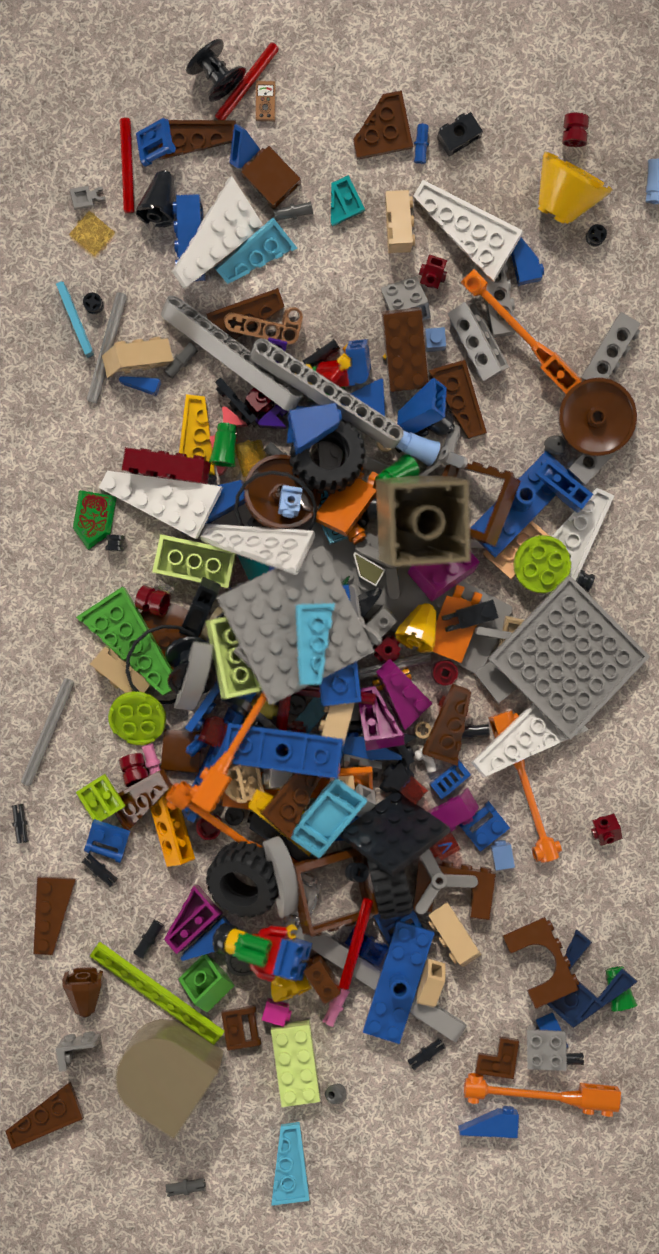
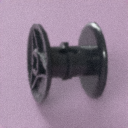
[186,39,246,102]
[165,637,216,694]

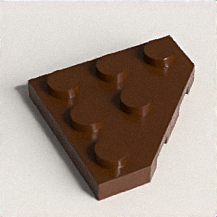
[353,90,413,160]

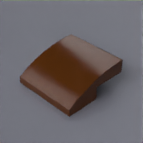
[161,729,202,774]

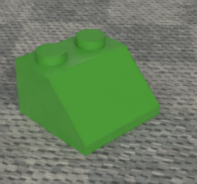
[178,954,235,1013]

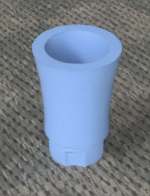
[646,159,659,204]
[396,430,440,466]

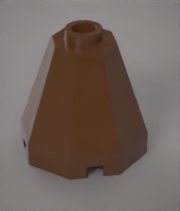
[62,967,104,1017]

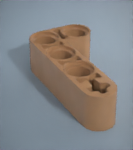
[224,307,303,344]

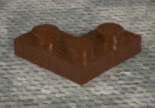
[475,1036,519,1079]

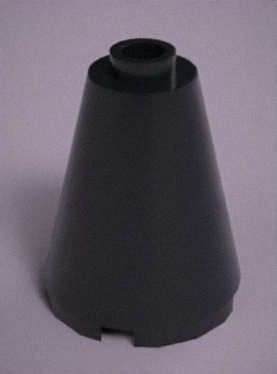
[136,170,174,227]

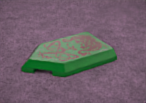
[73,490,117,550]

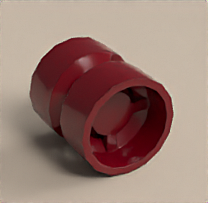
[562,112,589,147]
[135,585,171,617]
[431,660,458,686]
[119,753,148,787]
[196,812,223,840]

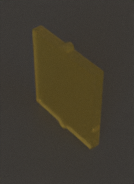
[69,211,115,256]
[235,440,266,477]

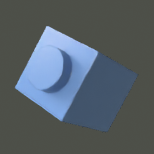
[424,327,446,352]
[490,840,515,871]

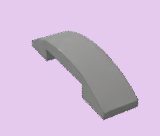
[174,642,213,711]
[263,836,298,918]

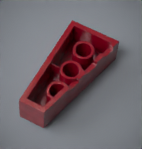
[122,447,211,484]

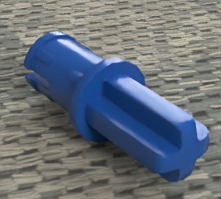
[414,123,429,164]
[186,725,217,757]

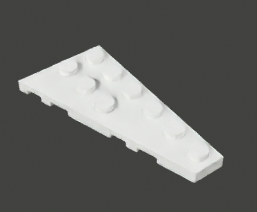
[172,176,264,288]
[413,180,523,283]
[99,471,223,539]
[515,488,614,593]
[200,524,315,575]
[471,703,588,777]

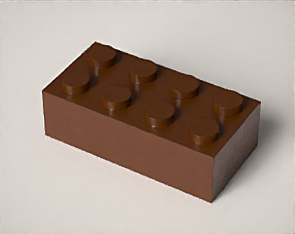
[381,307,428,392]

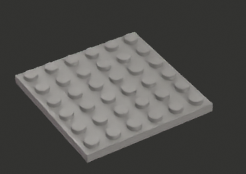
[216,545,375,705]
[488,575,650,740]

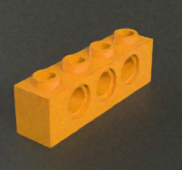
[150,790,195,867]

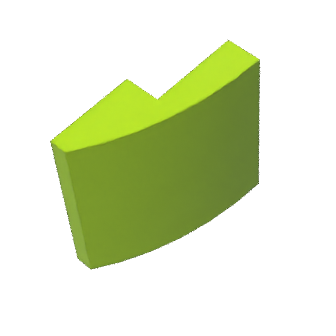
[76,774,126,821]

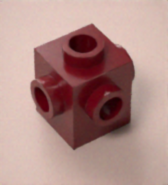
[418,254,447,289]
[244,387,275,418]
[373,634,401,662]
[591,813,623,846]

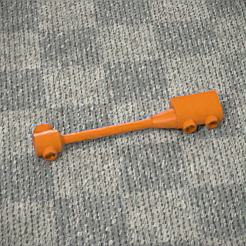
[460,269,582,394]
[189,691,267,813]
[488,710,562,863]
[165,781,301,874]
[464,1073,621,1117]

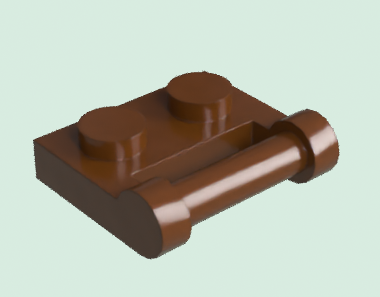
[221,1005,262,1051]

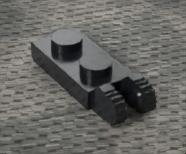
[441,599,499,632]

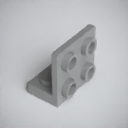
[381,276,431,320]
[527,1025,567,1071]
[56,1031,100,1072]

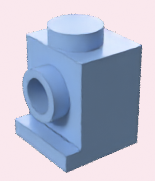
[278,485,302,518]

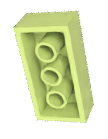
[152,534,237,589]
[206,617,262,699]
[271,1019,320,1107]

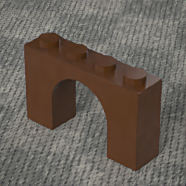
[412,861,496,920]
[502,917,580,1009]

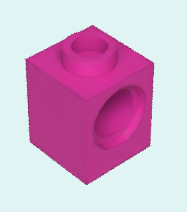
[262,997,292,1027]

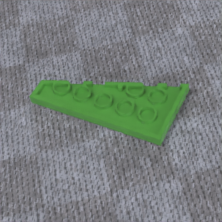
[76,587,172,695]

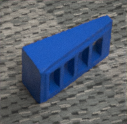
[119,376,162,396]
[429,760,471,799]

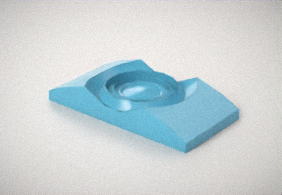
[291,778,367,858]

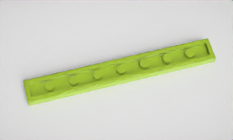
[90,942,224,1045]

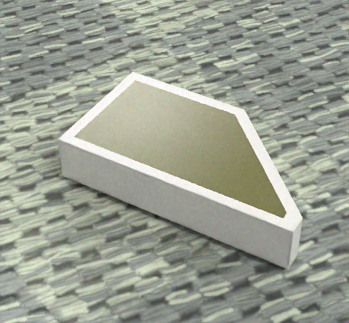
[353,552,385,587]

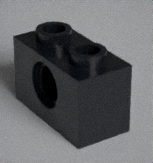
[437,112,483,157]

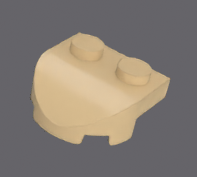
[225,764,264,803]

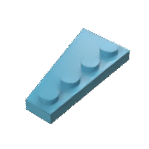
[215,218,297,284]
[295,603,335,685]
[271,1122,310,1206]

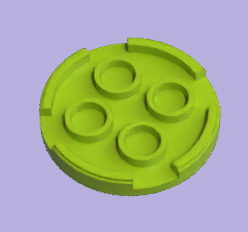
[513,535,571,593]
[108,692,167,745]

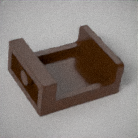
[241,146,301,210]
[304,953,341,1004]

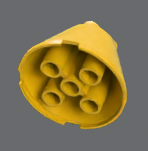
[538,151,613,224]

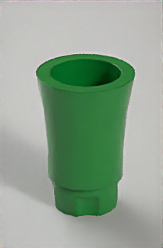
[209,423,237,467]
[375,454,420,480]
[605,966,637,1012]

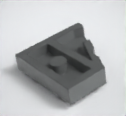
[343,754,382,779]

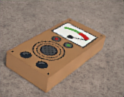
[256,81,275,121]

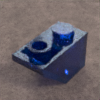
[345,926,388,966]

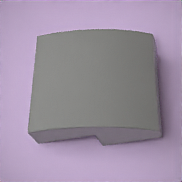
[475,661,517,703]

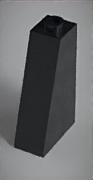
[247,811,313,862]

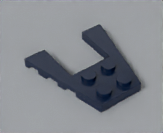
[547,929,638,1028]

